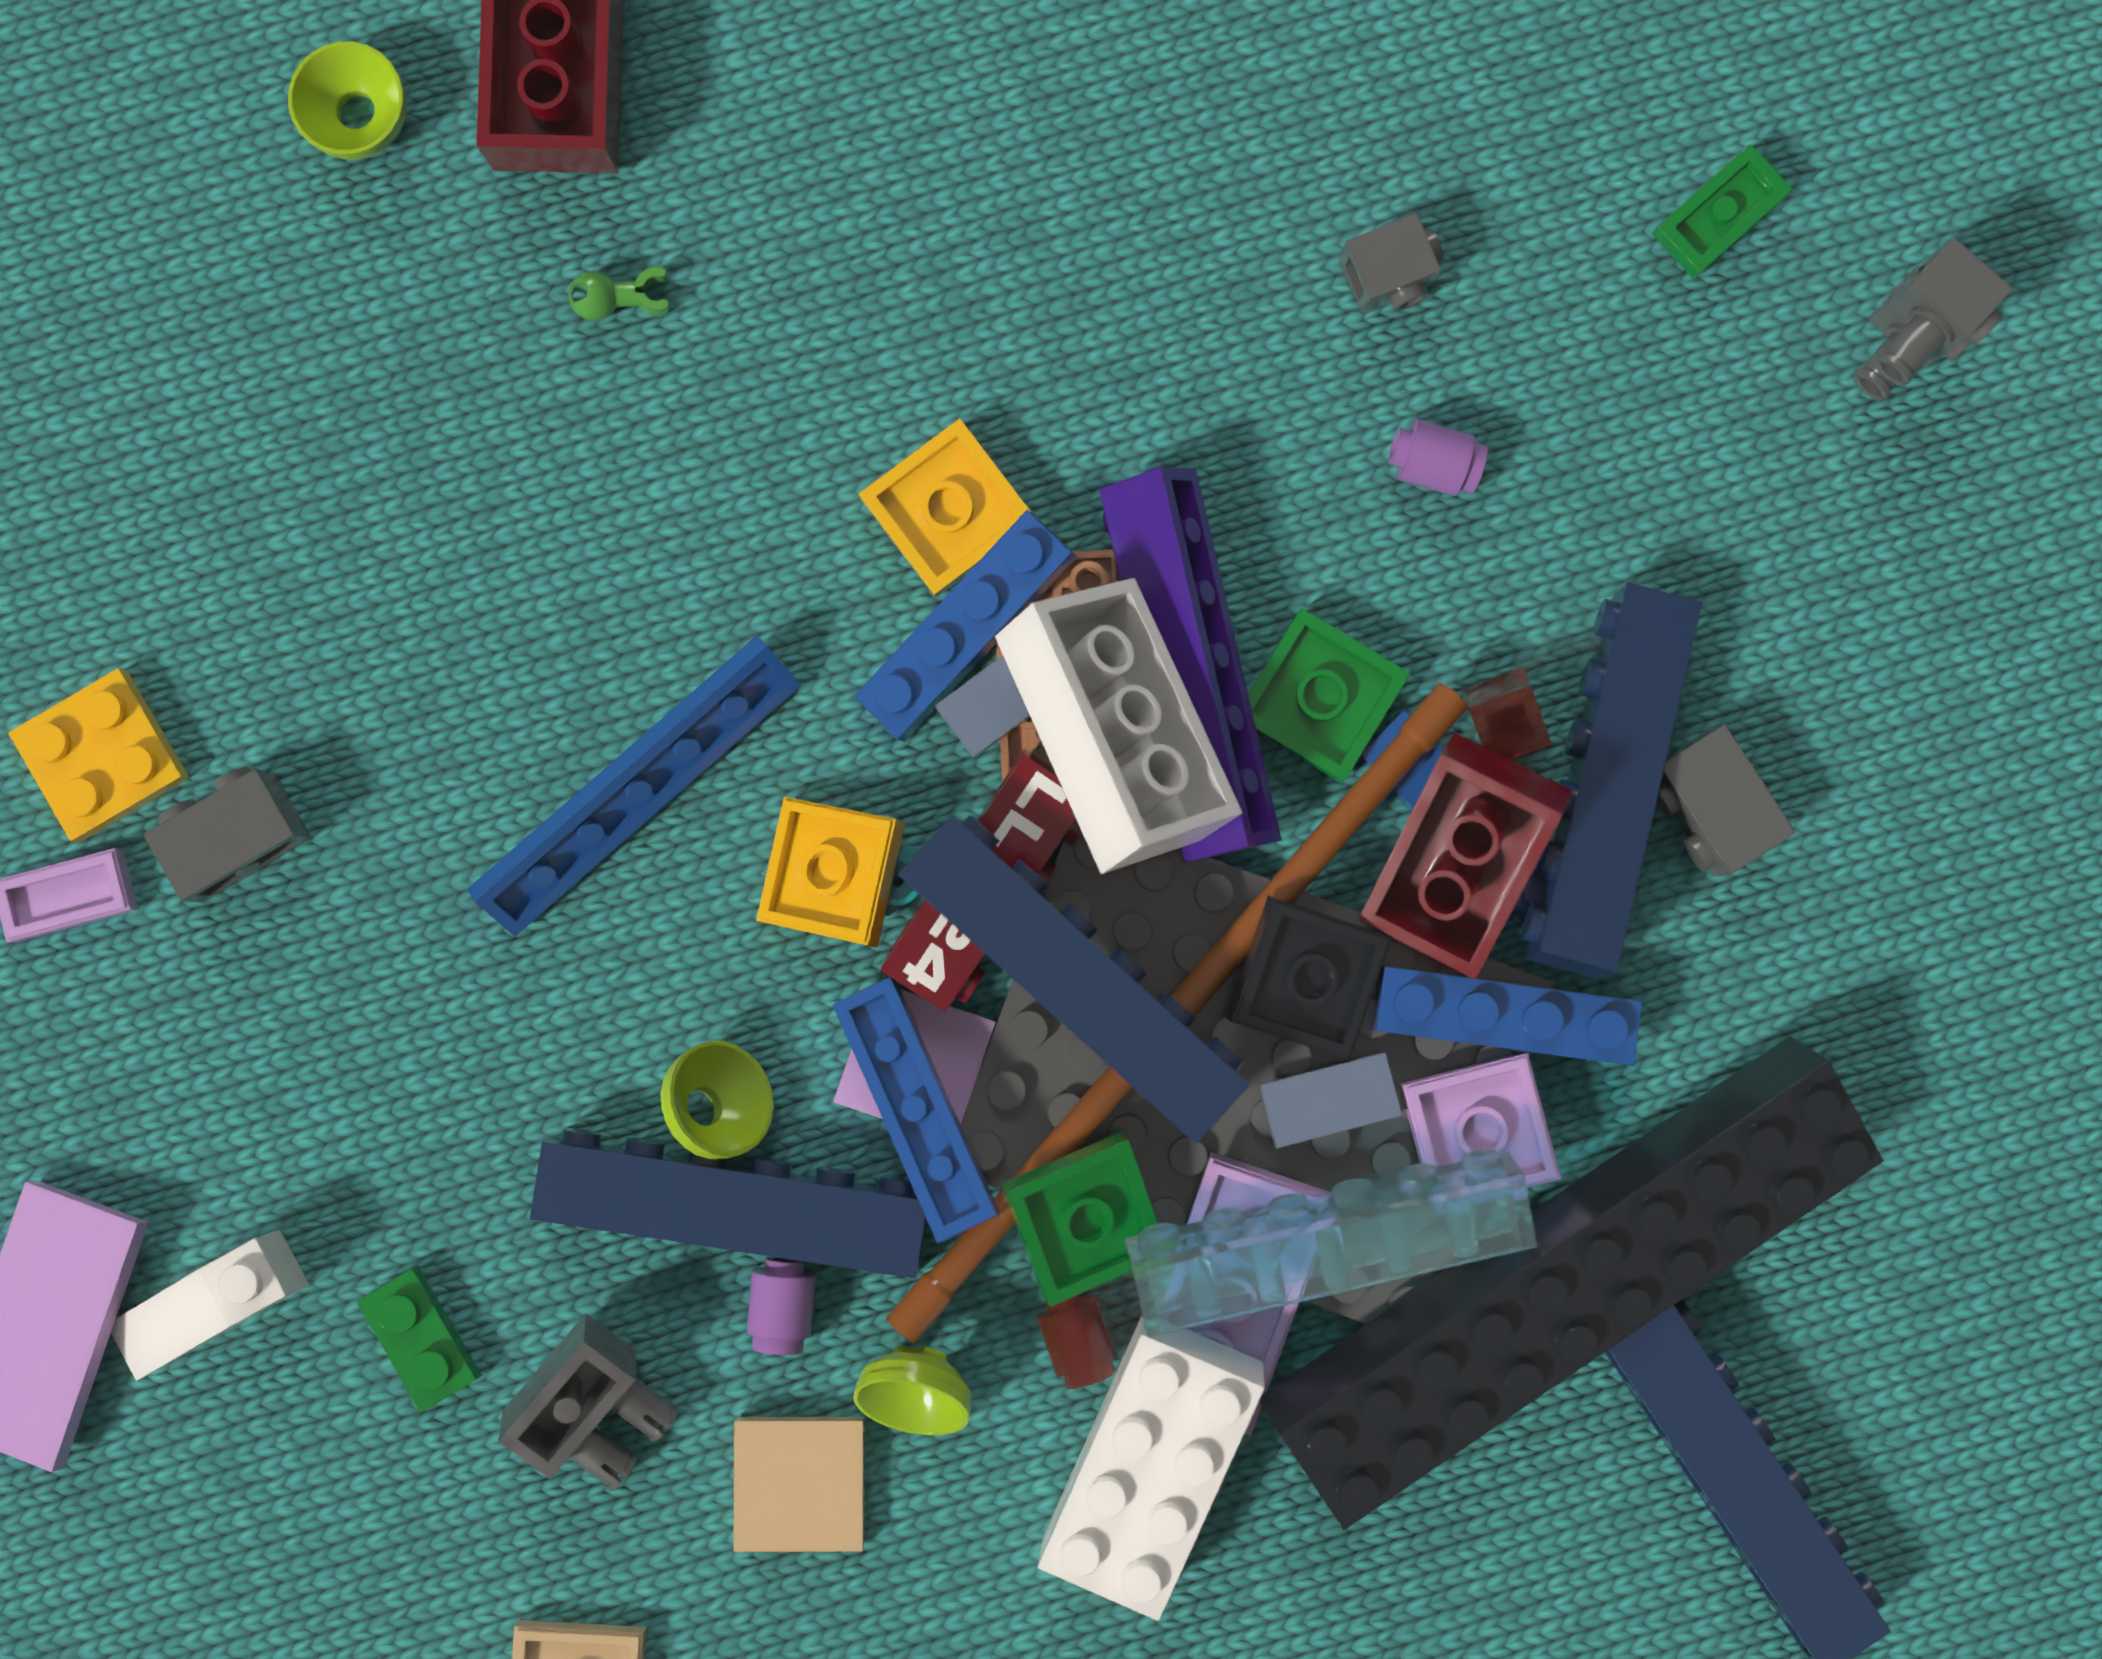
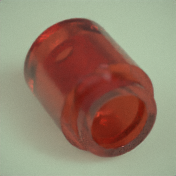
[1036,1293,1117,1390]

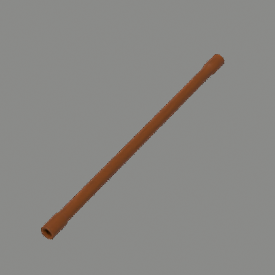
[886,683,1468,1343]

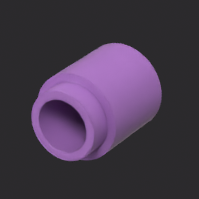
[1388,418,1488,496]
[747,1257,816,1355]

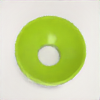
[288,41,407,160]
[661,1041,774,1159]
[853,1345,972,1435]

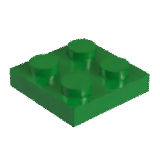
[1248,608,1411,784]
[1001,1132,1169,1307]

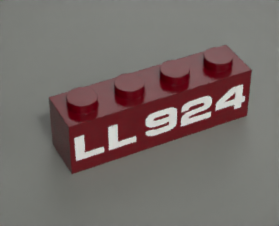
[880,748,1082,1012]

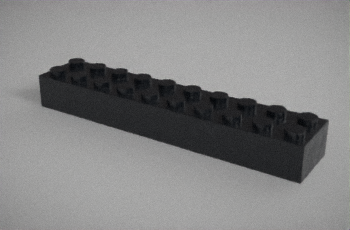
[1259,1036,1884,1530]

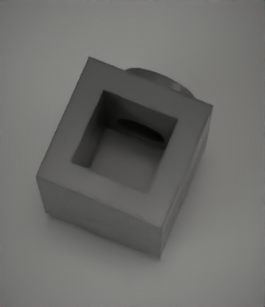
[1339,213,1444,316]

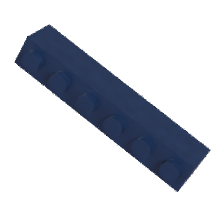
[1521,582,1702,980]
[898,815,1250,1144]
[530,1128,927,1279]
[1604,1300,1891,1659]

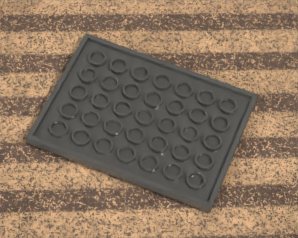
[961,832,1555,1324]

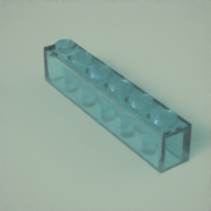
[1125,1149,1537,1337]

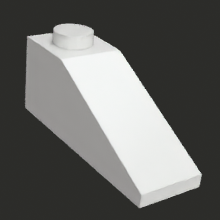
[111,1229,309,1381]

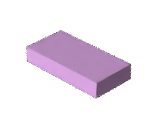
[0,848,138,943]

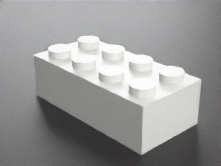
[995,578,1242,874]
[1038,1310,1265,1621]

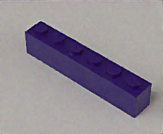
[1099,467,1282,862]

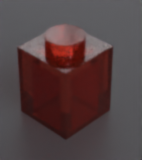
[1463,667,1552,760]

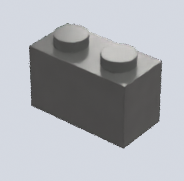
[1656,724,1796,877]
[143,767,313,903]

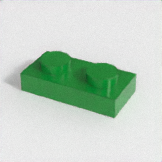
[1652,144,1793,279]
[356,1265,482,1413]

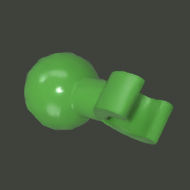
[568,267,670,321]

